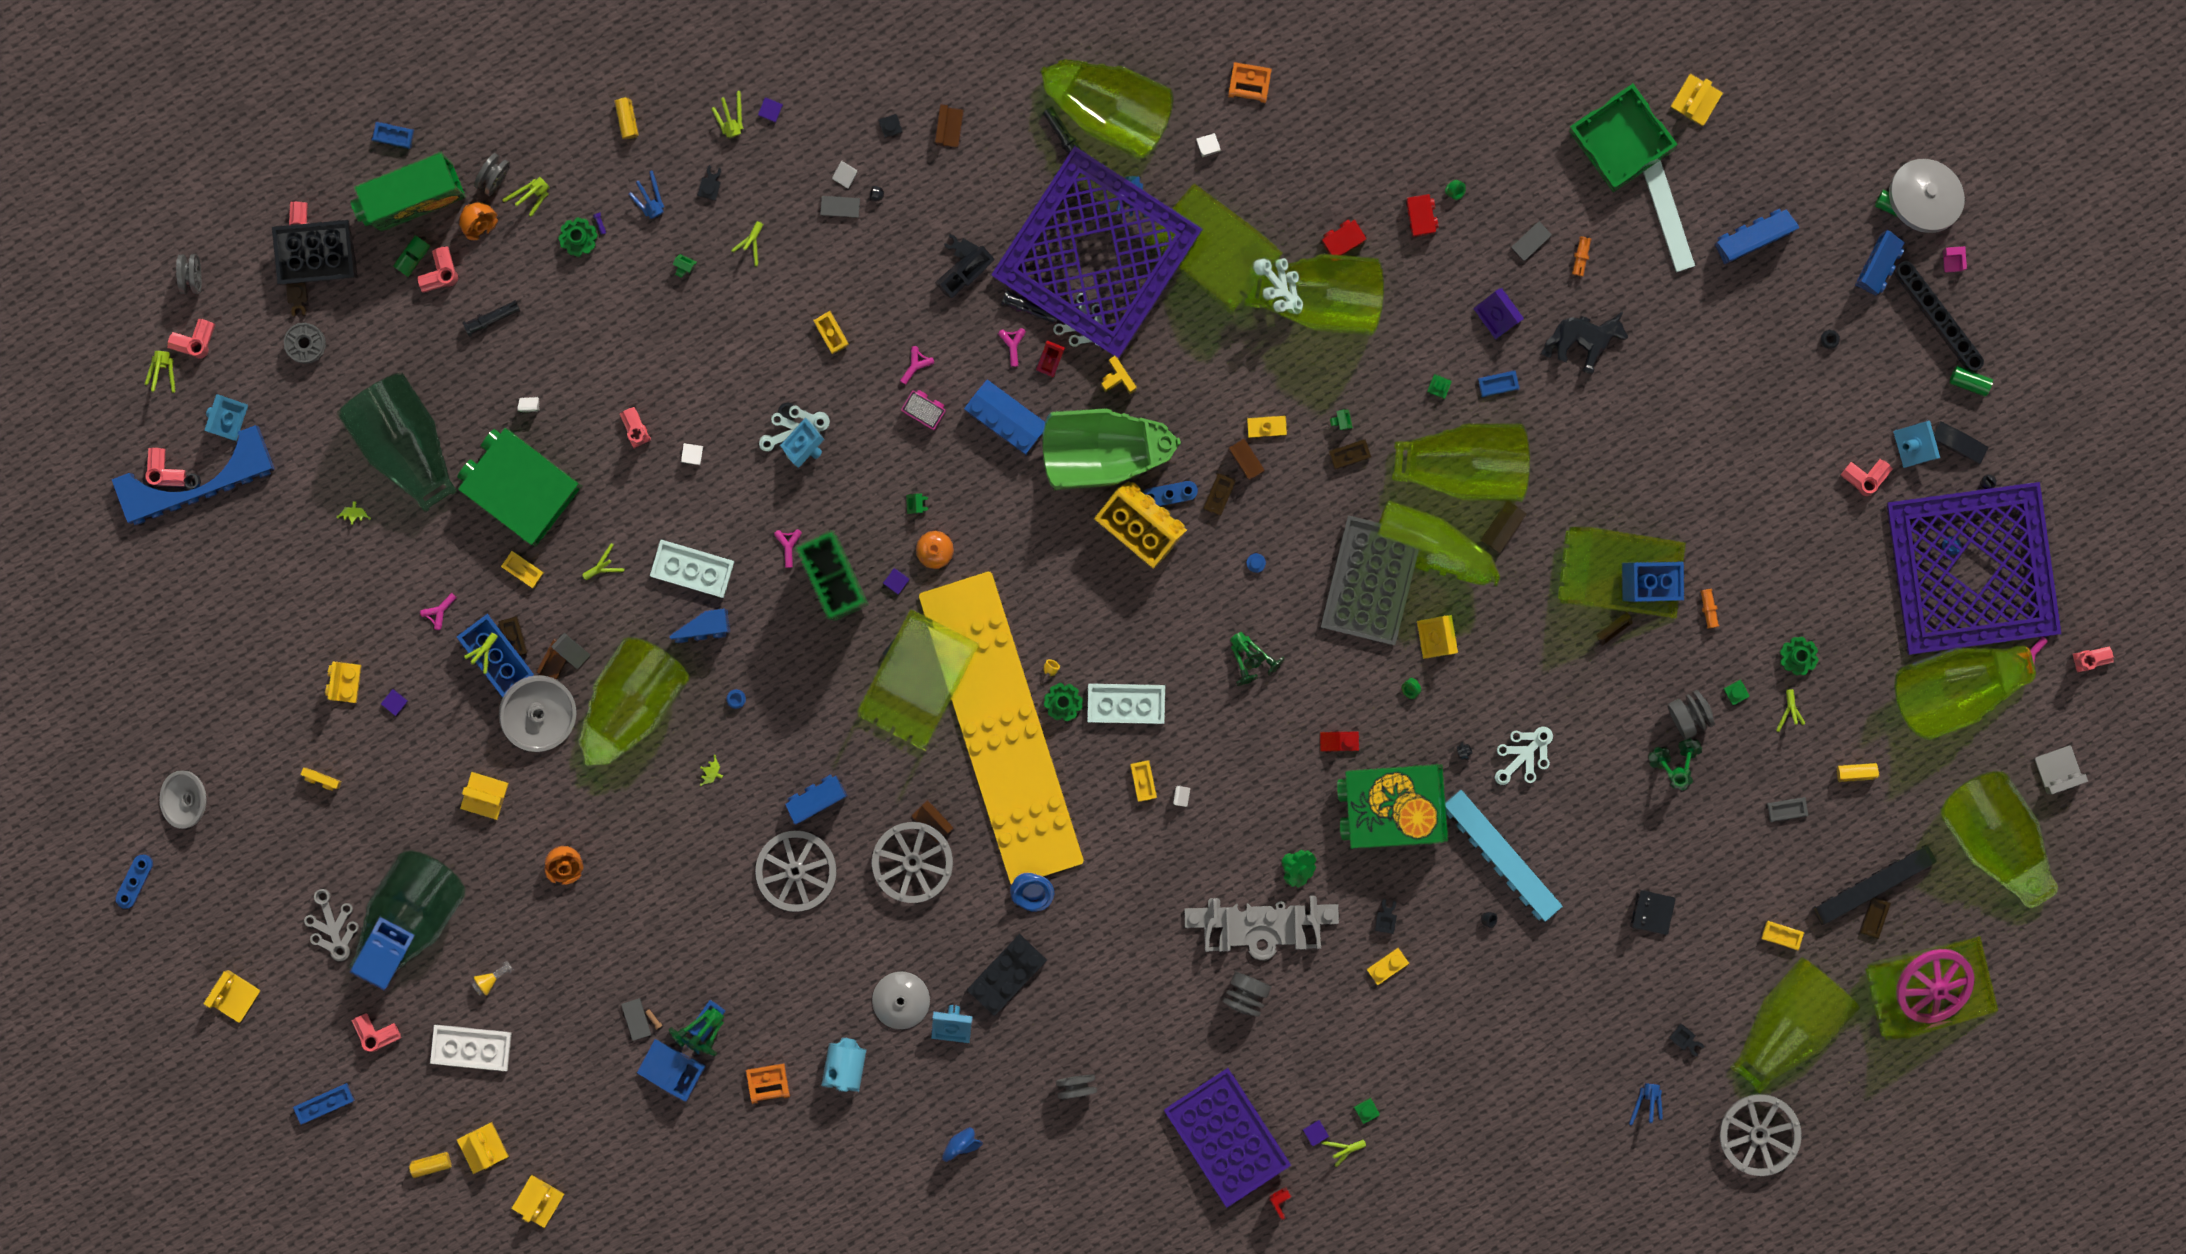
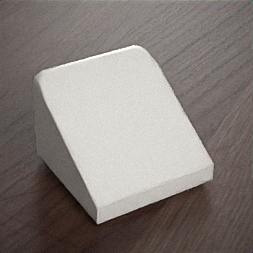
[1196,133,1221,157]
[832,161,858,188]
[518,397,539,412]
[681,444,703,465]
[1173,786,1190,807]

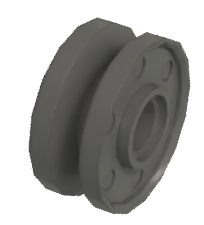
[474,153,510,196]
[176,254,202,295]
[284,323,326,364]
[1055,1074,1097,1099]

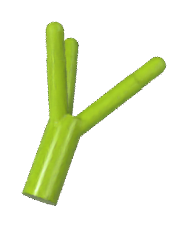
[731,221,763,267]
[582,543,624,580]
[464,633,498,674]
[1776,689,1805,732]
[1321,1140,1366,1167]

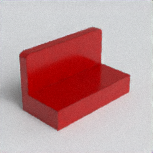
[1269,1187,1291,1220]

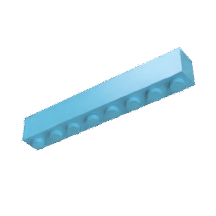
[1445,790,1563,921]

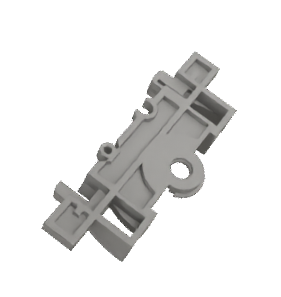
[1184,896,1339,960]

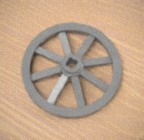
[872,822,953,903]
[756,831,836,911]
[1719,1094,1801,1176]

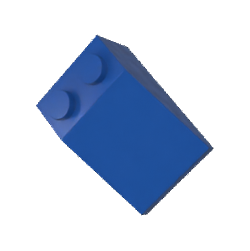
[1622,562,1684,601]

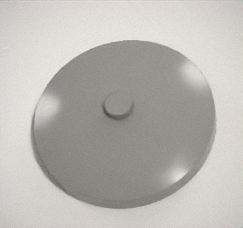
[1889,159,1965,233]
[499,675,576,752]

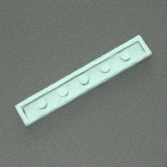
[1643,161,1695,272]

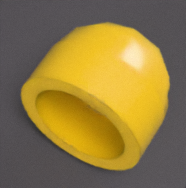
[1043,659,1060,676]

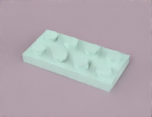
[650,540,735,598]
[1088,684,1165,724]

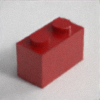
[1406,194,1439,237]
[1321,219,1367,261]

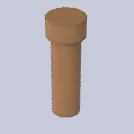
[645,1009,663,1030]

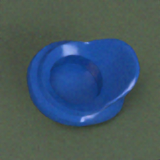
[1010,873,1054,912]
[942,1127,983,1162]

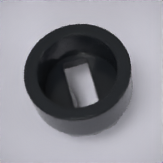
[870,186,884,202]
[184,473,201,489]
[1981,474,1997,489]
[1481,912,1498,928]

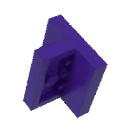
[1473,288,1524,339]

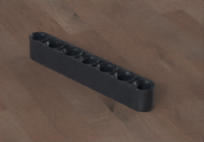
[1894,261,1984,372]
[1812,844,1937,925]

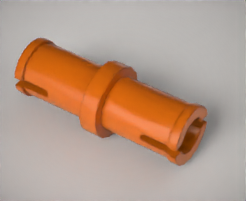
[1572,236,1592,276]
[1700,589,1719,629]

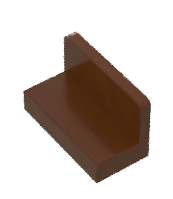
[935,104,963,147]
[1228,439,1265,481]
[536,639,567,680]
[912,800,954,843]

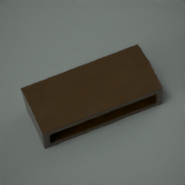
[1481,500,1527,553]

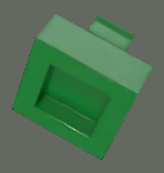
[673,254,697,278]
[1427,374,1452,399]
[1330,409,1353,430]
[906,494,928,514]

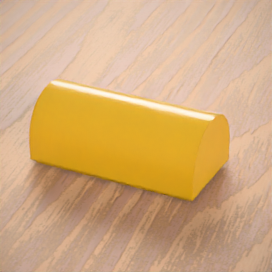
[614,97,639,139]
[813,311,849,354]
[1837,763,1879,782]
[409,1152,452,1178]

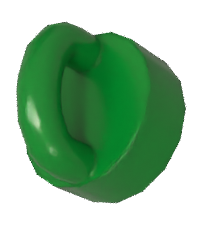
[1445,180,1466,200]
[1401,678,1421,699]

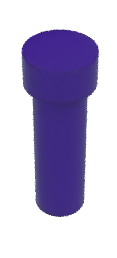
[593,213,606,235]

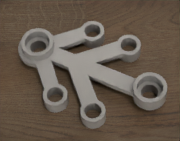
[304,889,359,961]

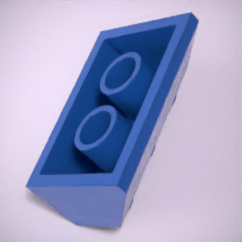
[1855,230,1904,295]
[785,774,848,824]

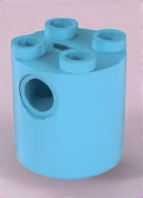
[822,1038,866,1092]

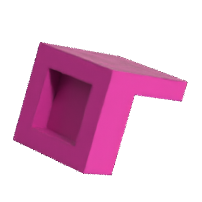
[1943,247,1967,272]

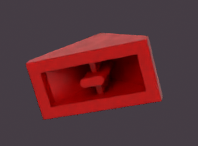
[1036,341,1065,377]

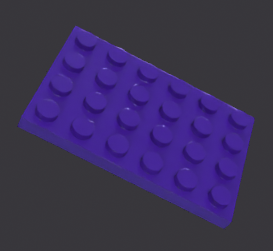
[1164,1068,1291,1207]

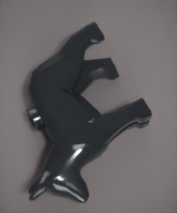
[1541,311,1628,375]

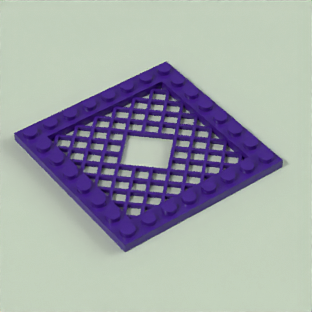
[991,146,1203,359]
[1887,482,2061,655]

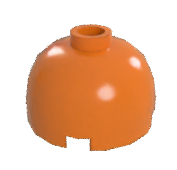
[459,202,498,241]
[916,531,954,569]
[544,846,583,885]

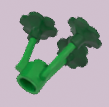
[1230,632,1285,686]
[1648,738,1702,790]
[668,1008,724,1056]

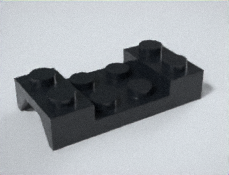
[967,933,1048,1016]

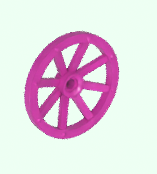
[1896,949,1974,1023]

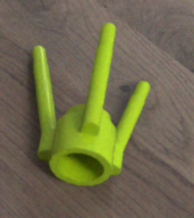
[712,91,743,138]
[503,177,550,217]
[145,351,175,393]

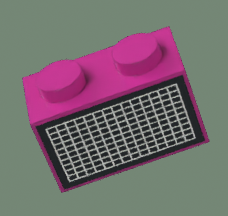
[901,390,946,431]

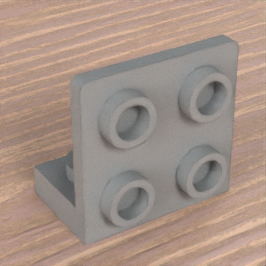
[2034,746,2088,794]

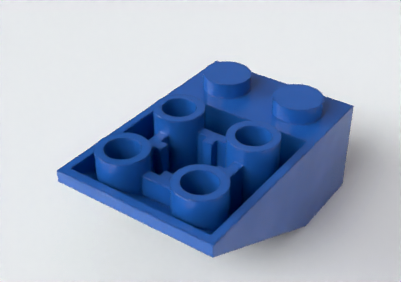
[670,609,730,643]
[350,917,414,990]
[637,1039,706,1102]

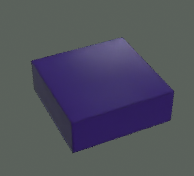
[758,97,783,123]
[883,568,910,595]
[381,689,408,716]
[1303,1120,1329,1146]

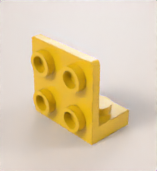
[325,662,362,703]
[204,970,260,1023]

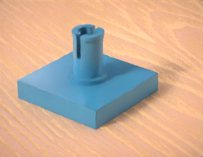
[204,394,248,441]
[780,417,824,468]
[1893,421,1940,468]
[931,1005,972,1043]

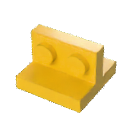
[1670,74,1723,126]
[1101,356,1137,394]
[1417,615,1458,659]
[460,772,509,820]
[457,1122,509,1174]
[511,1175,565,1228]

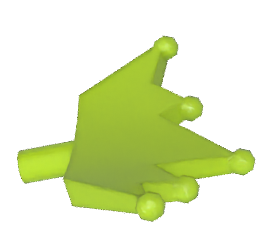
[337,502,371,525]
[700,755,723,786]

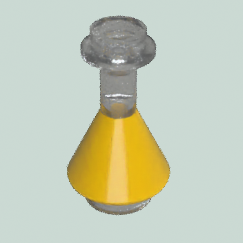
[471,961,514,996]

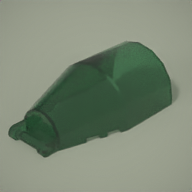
[337,372,457,513]
[348,850,465,972]

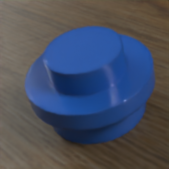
[1942,536,1961,555]
[1247,553,1266,573]
[727,689,746,709]

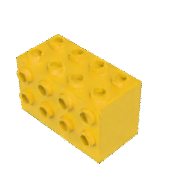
[1094,481,1187,568]

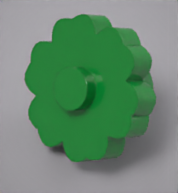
[558,217,598,257]
[1779,637,1819,676]
[1044,683,1083,721]
[1281,850,1317,888]

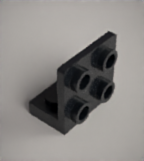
[1630,889,1676,935]

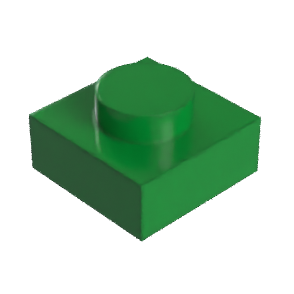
[1723,679,1750,705]
[1354,1097,1380,1124]

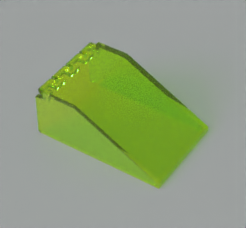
[1145,183,1283,315]
[1558,527,1686,619]
[857,609,979,750]
[1865,936,1998,1040]

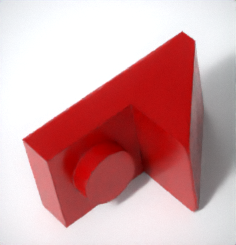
[1320,731,1359,751]

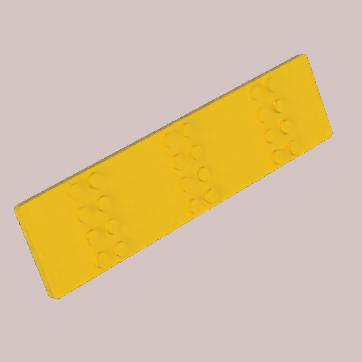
[919,572,1084,885]

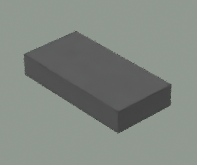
[820,196,860,218]
[1511,221,1552,261]
[551,633,590,669]
[1767,797,1808,822]
[621,998,652,1041]

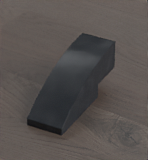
[935,245,995,298]
[1933,421,1989,464]

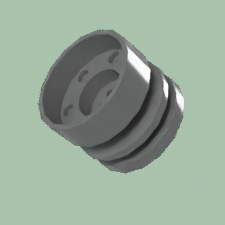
[1667,690,1715,740]
[1222,971,1272,1017]

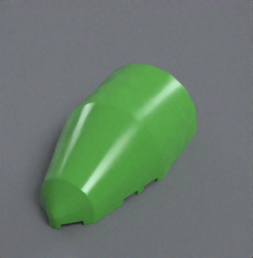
[1042,409,1181,490]

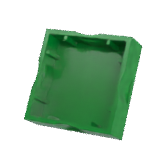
[1569,83,1678,193]

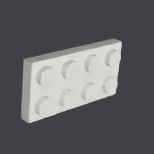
[430,1025,512,1071]

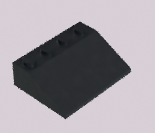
[272,220,358,285]

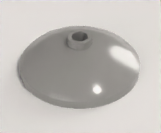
[160,771,206,828]
[872,972,930,1029]

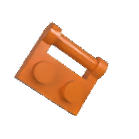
[1228,62,1271,103]
[746,1063,790,1104]

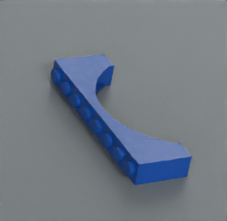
[111,425,275,525]

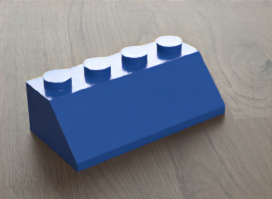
[1715,209,1799,264]
[964,380,1045,455]
[457,614,534,698]

